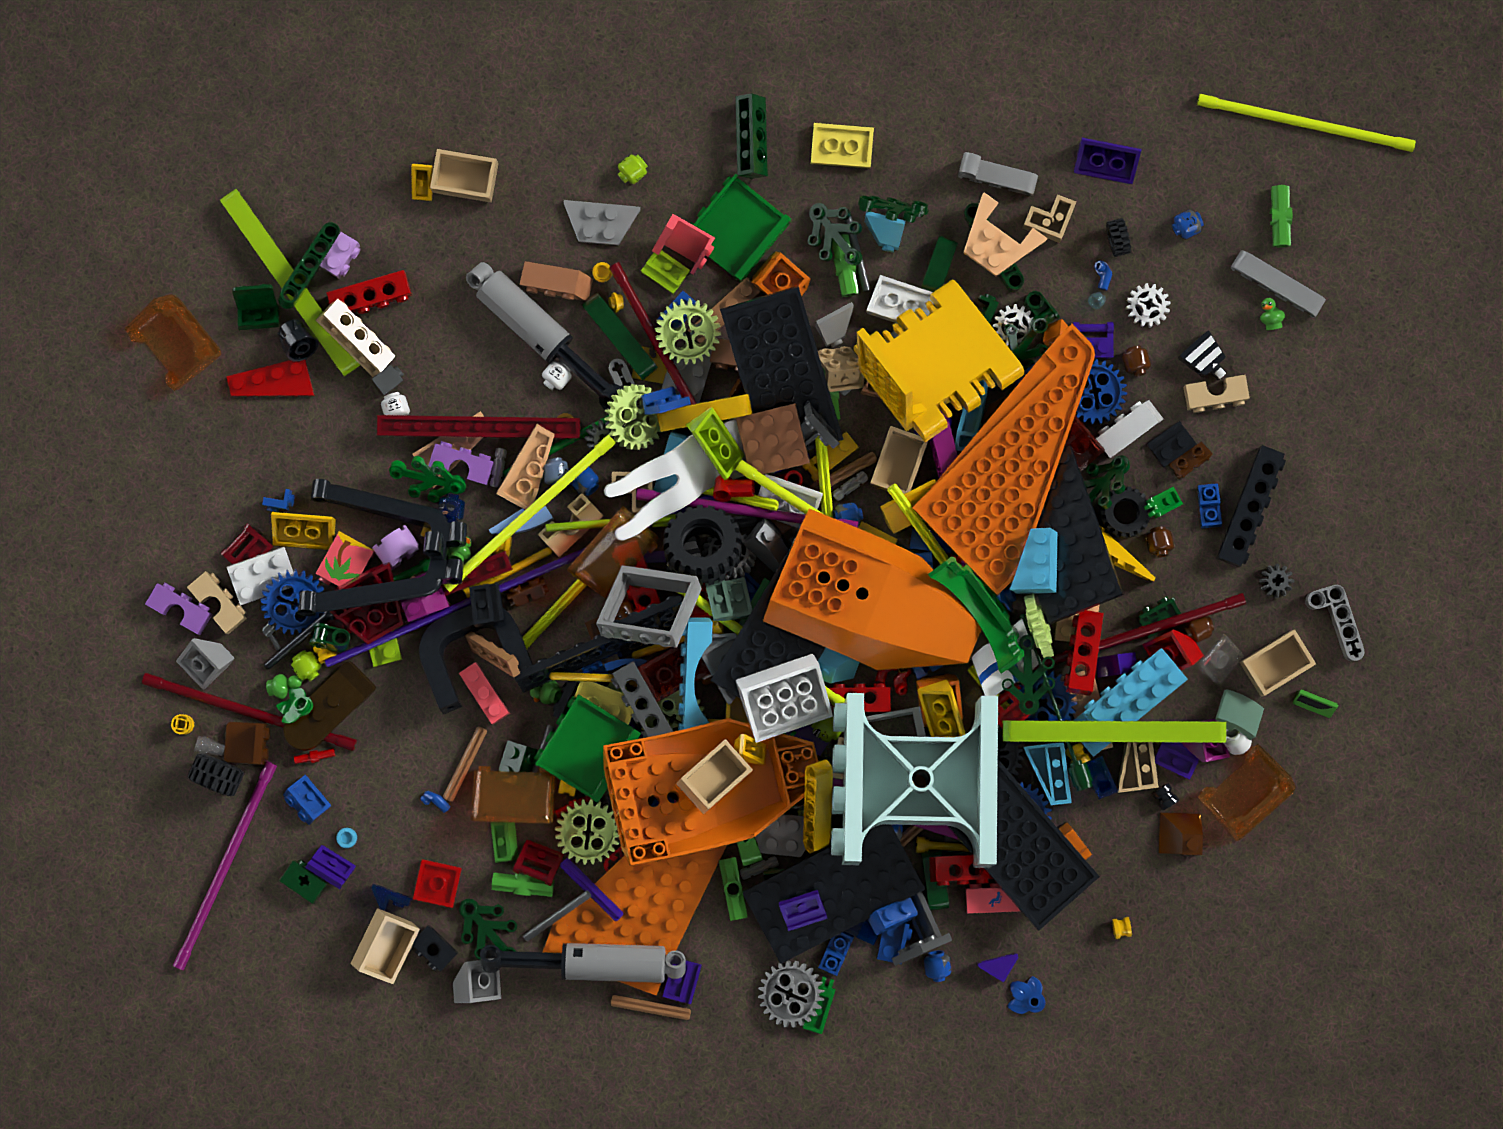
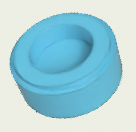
[336,828,357,848]

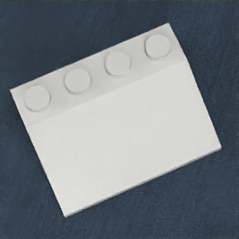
[735,654,833,743]

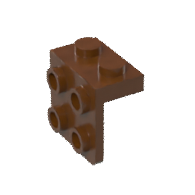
[224,722,270,765]

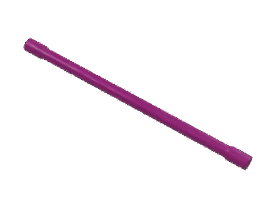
[636,488,858,528]
[173,761,277,970]

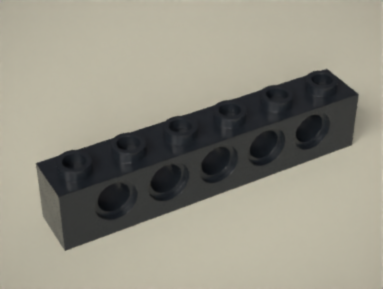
[1216,445,1286,568]

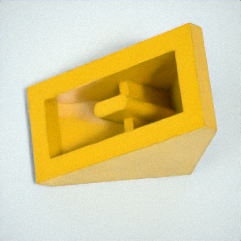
[411,164,433,201]
[734,734,766,764]

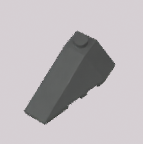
[743,518,790,573]

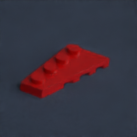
[226,359,315,396]

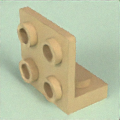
[818,346,865,392]

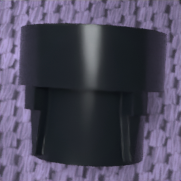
[277,319,318,361]

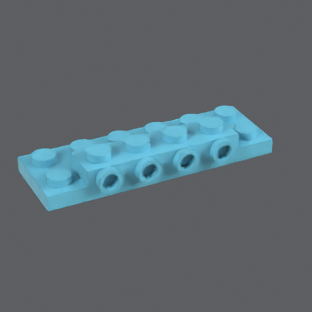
[1073,648,1188,757]

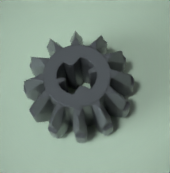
[584,420,618,452]
[1259,564,1294,598]

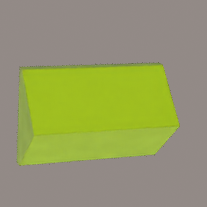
[686,407,745,480]

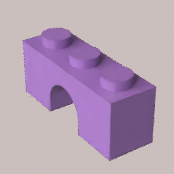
[428,441,494,485]
[145,582,213,635]

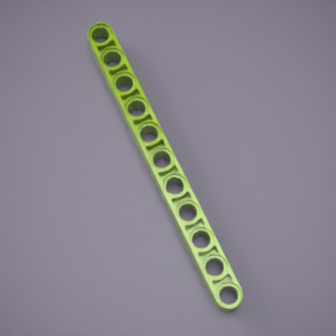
[220,189,360,377]
[1003,721,1226,743]

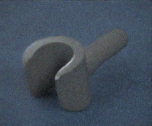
[262,623,281,651]

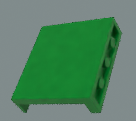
[690,173,792,283]
[534,694,641,803]

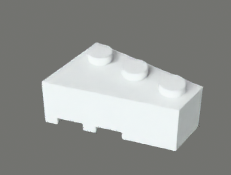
[1096,400,1163,458]

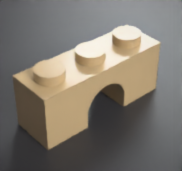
[1183,375,1250,413]
[538,493,603,557]
[187,571,247,634]

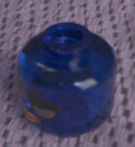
[438,494,465,523]

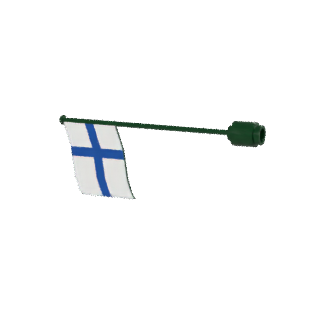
[971,614,1093,791]

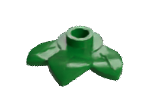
[276,687,313,724]

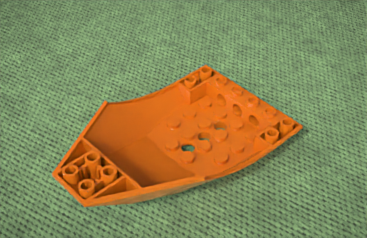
[763,508,981,670]
[603,718,818,866]

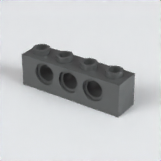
[611,661,673,738]

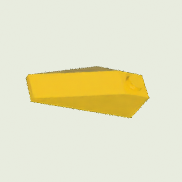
[1100,526,1156,582]

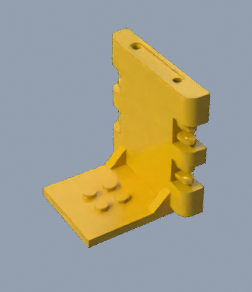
[854,279,1024,442]

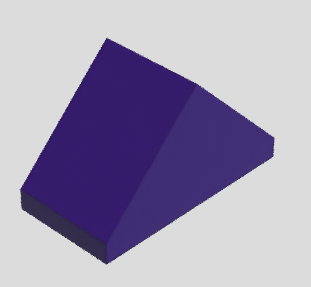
[1096,652,1137,678]
[977,953,1018,982]

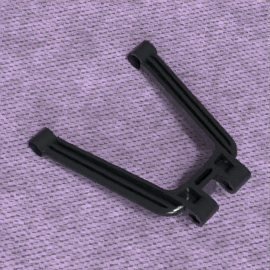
[297,479,467,616]

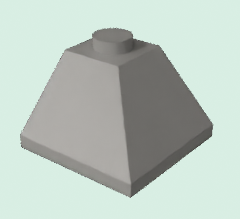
[815,302,854,348]
[176,638,235,690]
[453,958,501,1003]

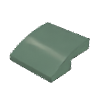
[705,577,752,621]
[1215,689,1264,740]

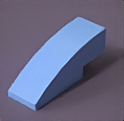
[489,506,554,535]

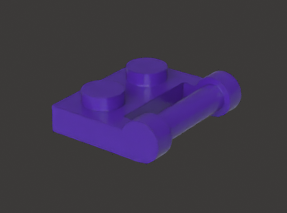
[1073,322,1114,358]

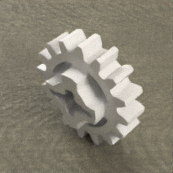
[1126,283,1171,328]
[993,304,1037,346]

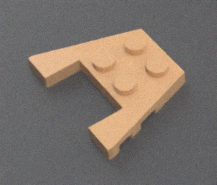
[963,192,1047,276]

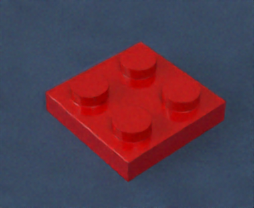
[413,859,462,908]

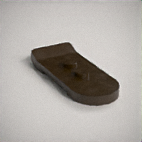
[284,661,376,751]

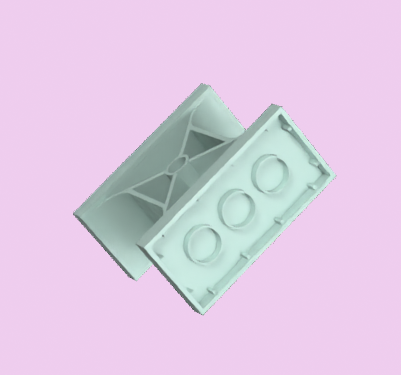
[831,693,998,868]

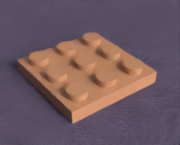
[736,403,810,474]

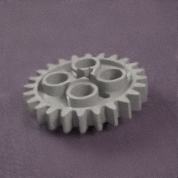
[758,961,824,1027]

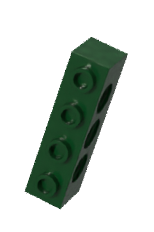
[735,93,768,179]

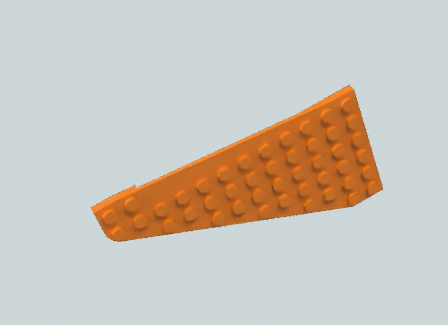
[912,324,1095,596]
[543,845,727,996]

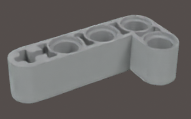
[958,152,1038,196]
[1305,585,1365,662]

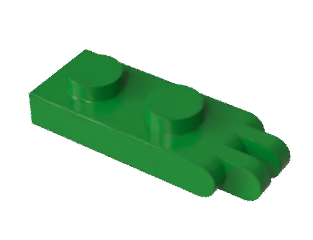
[1144,486,1183,519]
[802,976,836,1034]

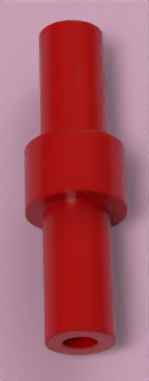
[294,748,335,764]
[555,795,594,818]

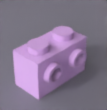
[320,232,360,279]

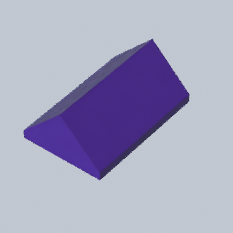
[1074,138,1141,184]

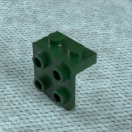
[232,284,279,331]

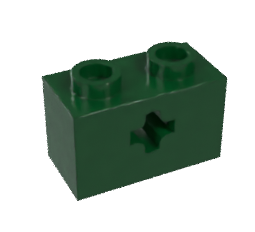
[279,859,329,904]

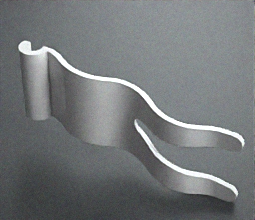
[604,417,747,540]

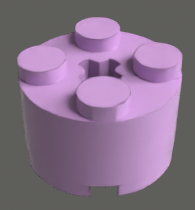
[372,525,419,570]

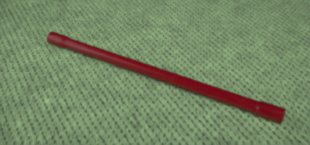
[609,262,697,406]
[1032,593,1246,673]
[142,673,357,751]

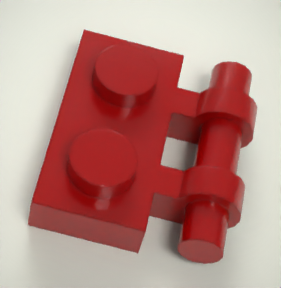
[998,683,1033,729]

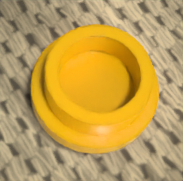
[592,262,612,282]
[608,292,624,312]

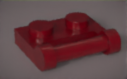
[220,523,274,564]
[513,840,564,886]

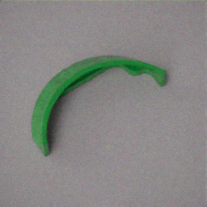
[928,556,1024,674]

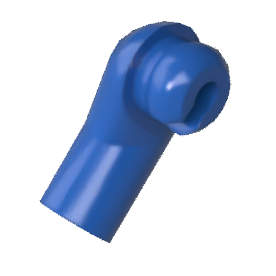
[1094,260,1112,291]
[420,791,451,813]

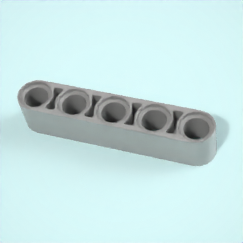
[1230,250,1326,318]

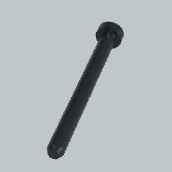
[264,611,336,670]

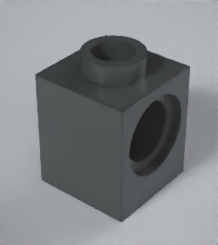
[372,365,404,395]

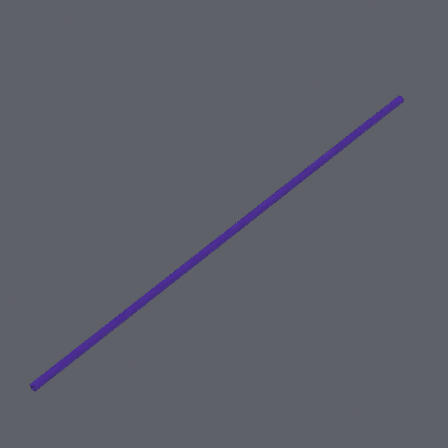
[325,454,810,667]

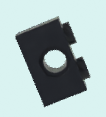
[412,925,459,972]

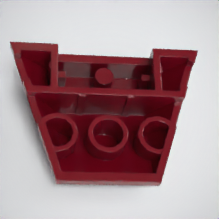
[329,562,403,644]

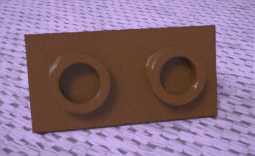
[1169,441,1213,479]
[506,577,549,607]

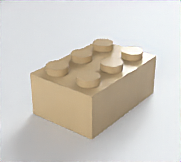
[430,149,498,203]
[870,426,928,494]
[1239,629,1316,697]
[676,739,753,814]
[350,908,420,984]

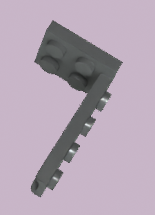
[763,402,839,475]
[891,891,952,966]

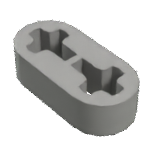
[609,359,634,387]

